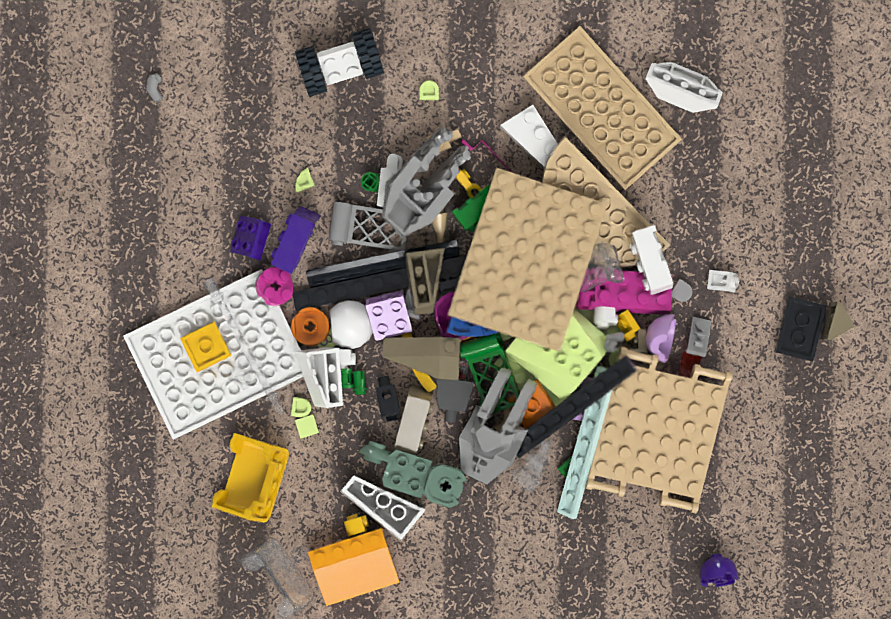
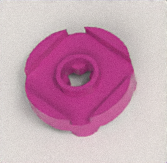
[255,267,293,306]

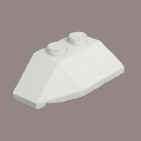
[646,62,723,113]

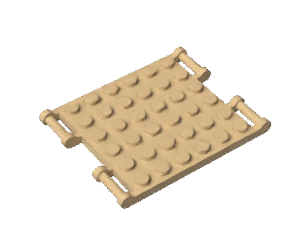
[585,347,732,514]

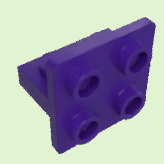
[230,216,271,261]

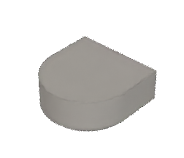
[672,279,692,302]

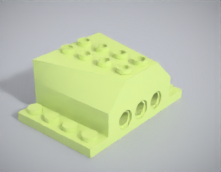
[494,303,622,406]

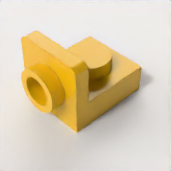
[617,309,640,342]

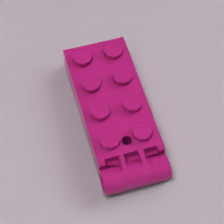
[576,268,672,315]

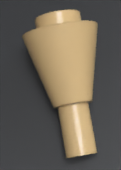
[432,209,448,243]

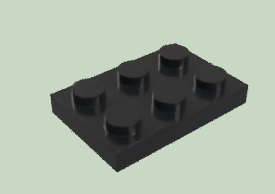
[775,296,827,362]

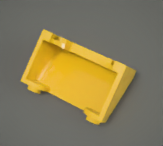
[211,433,289,523]

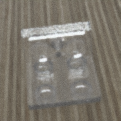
[580,242,625,292]

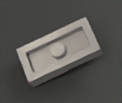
[686,317,712,357]

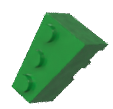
[452,184,491,233]

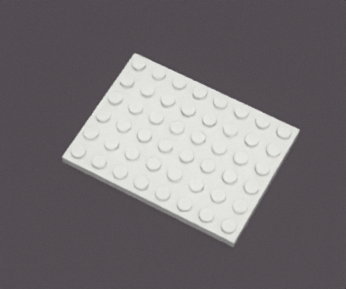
[123,269,303,440]

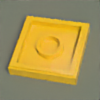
[180,321,232,373]

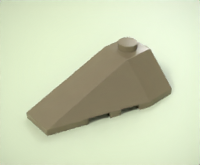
[383,337,461,381]

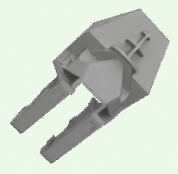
[382,127,471,236]
[459,367,537,484]

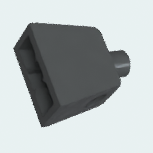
[437,379,474,422]

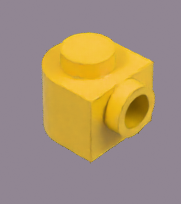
[344,514,369,536]

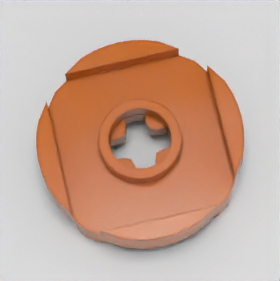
[291,307,330,346]

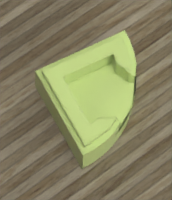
[295,168,315,193]

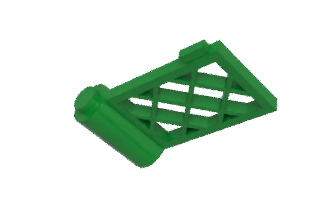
[460,332,520,413]

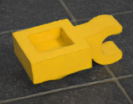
[455,169,481,198]

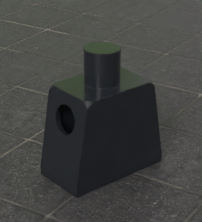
[375,376,402,423]

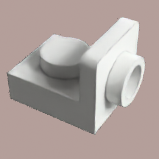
[707,270,739,293]

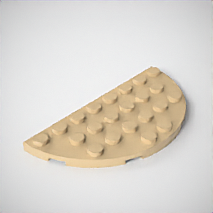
[542,136,670,267]

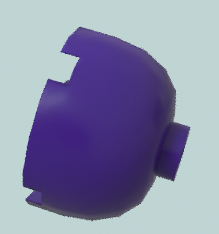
[700,554,739,587]

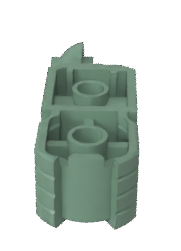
[358,441,467,508]

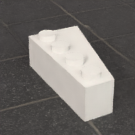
[341,476,425,541]

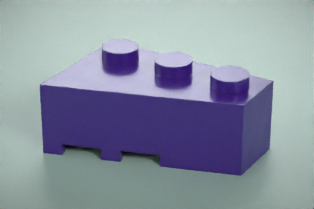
[271,206,321,274]

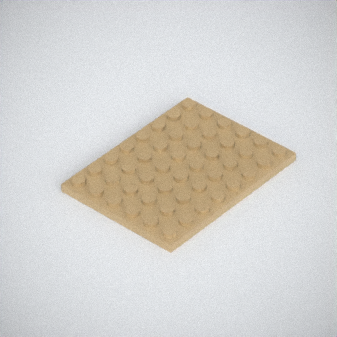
[448,168,608,352]

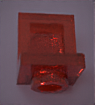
[679,351,702,380]

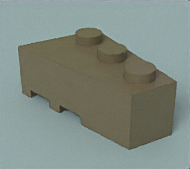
[405,248,445,315]

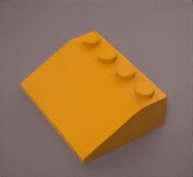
[308,527,399,606]

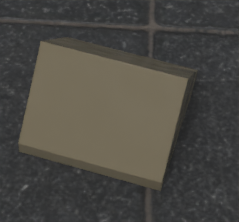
[821,302,855,341]

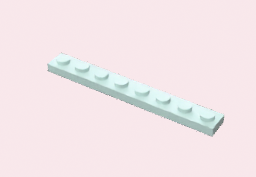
[557,366,612,519]

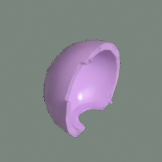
[645,314,678,363]

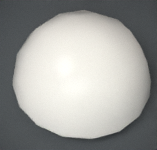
[329,300,373,349]

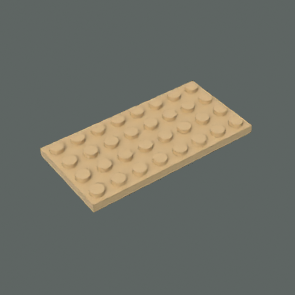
[523,26,682,191]

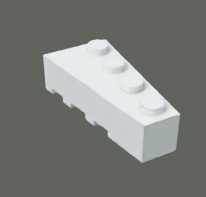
[500,105,558,169]

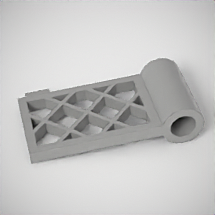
[328,202,407,253]

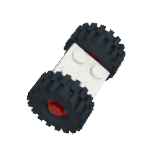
[295,28,384,97]

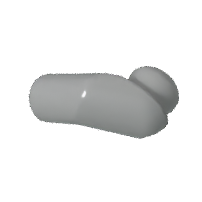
[146,73,163,103]
[604,332,624,352]

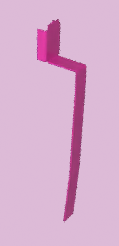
[462,138,513,173]

